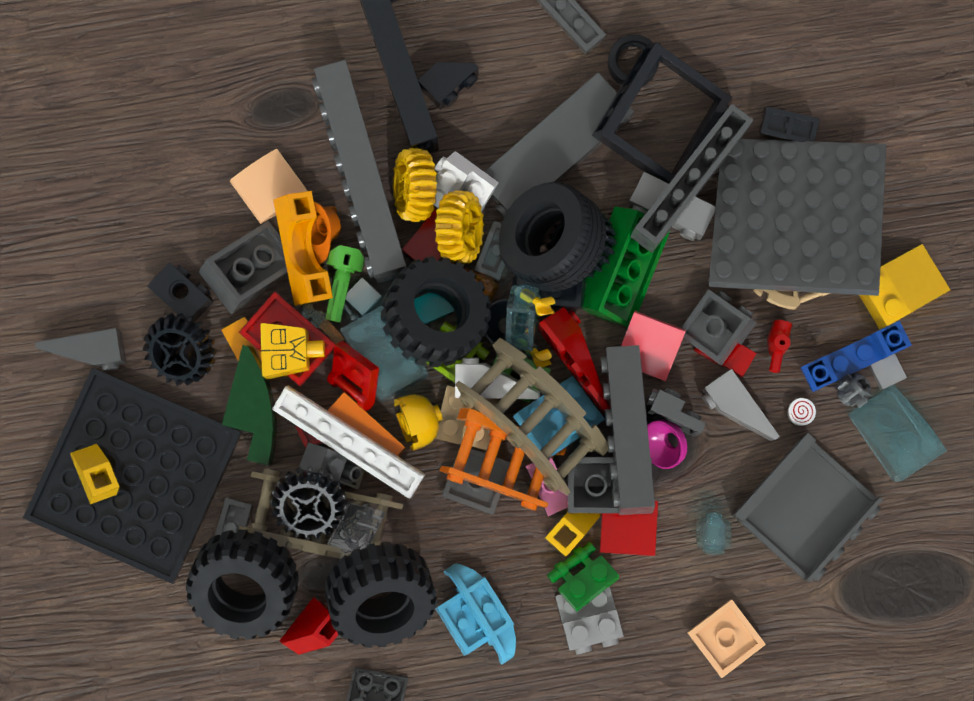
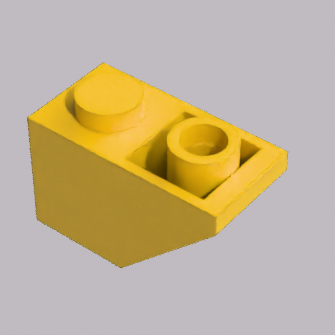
[70,444,119,504]
[545,512,601,556]

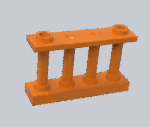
[439,408,567,511]

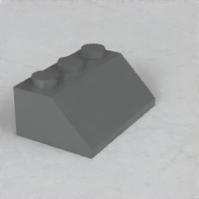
[567,457,652,514]

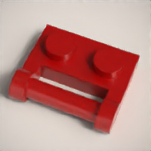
[327,341,379,411]

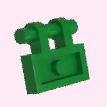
[547,542,619,612]

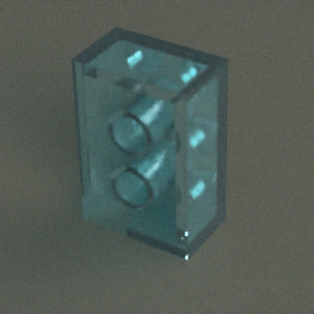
[340,306,429,403]

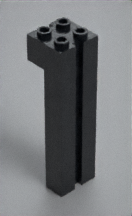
[360,0,439,153]

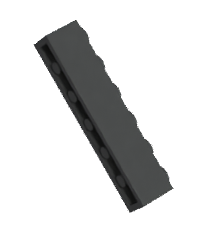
[630,104,754,253]
[600,345,655,515]

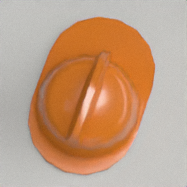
[311,202,341,265]

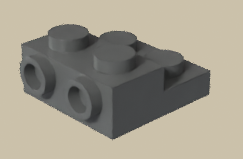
[681,289,757,365]
[645,388,706,437]

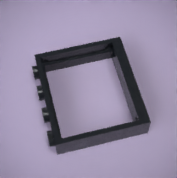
[592,42,732,184]

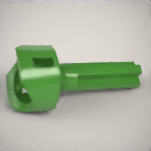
[325,245,364,323]

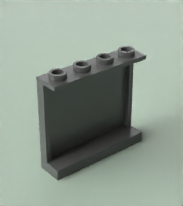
[732,433,883,582]

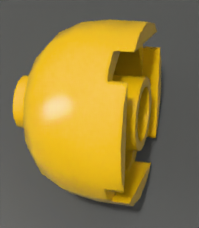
[394,394,443,451]

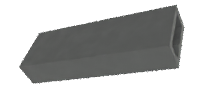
[484,73,634,218]

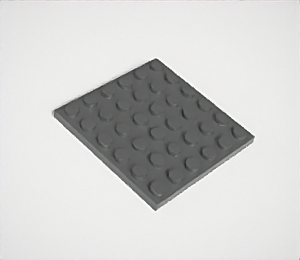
[709,139,886,296]

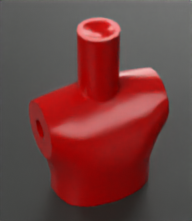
[767,320,793,373]

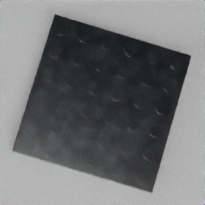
[23,368,242,584]

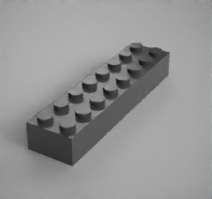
[312,60,406,284]

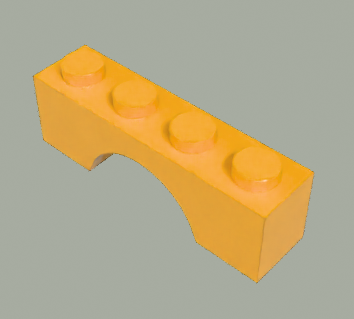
[273,191,333,306]

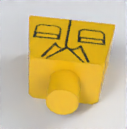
[261,323,325,379]

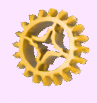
[392,148,437,222]
[434,190,484,264]

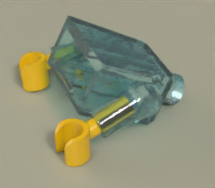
[506,284,555,368]

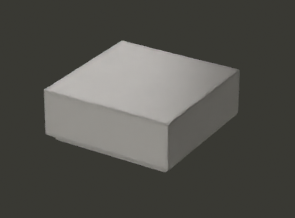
[346,278,382,317]
[869,354,907,390]

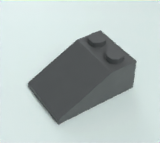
[199,221,288,314]

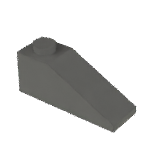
[35,328,127,371]

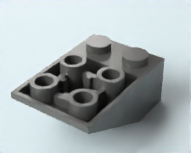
[346,667,408,701]

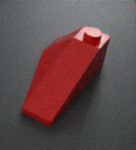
[538,307,609,415]

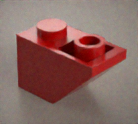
[279,597,339,655]

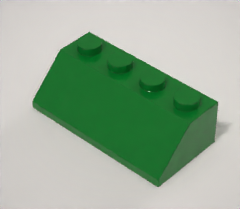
[582,206,670,329]

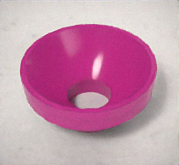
[647,419,687,469]

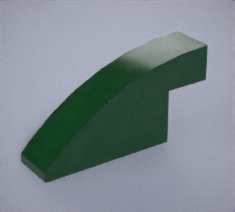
[222,345,277,466]

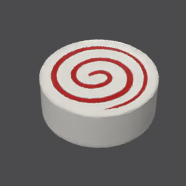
[787,398,816,426]

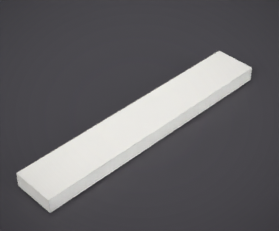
[272,385,426,499]

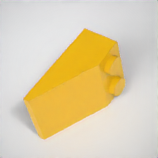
[859,244,950,330]

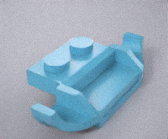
[435,563,516,665]

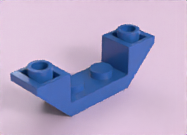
[800,321,912,392]

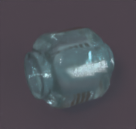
[696,513,732,555]

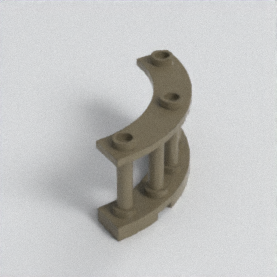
[455,338,608,496]
[239,468,403,559]

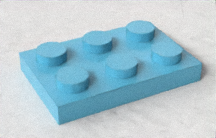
[513,376,605,459]

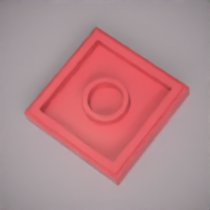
[621,311,686,381]

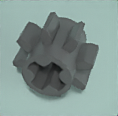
[837,373,871,408]

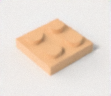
[687,599,766,678]

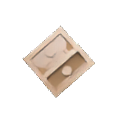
[230,149,308,224]

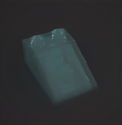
[848,384,947,482]

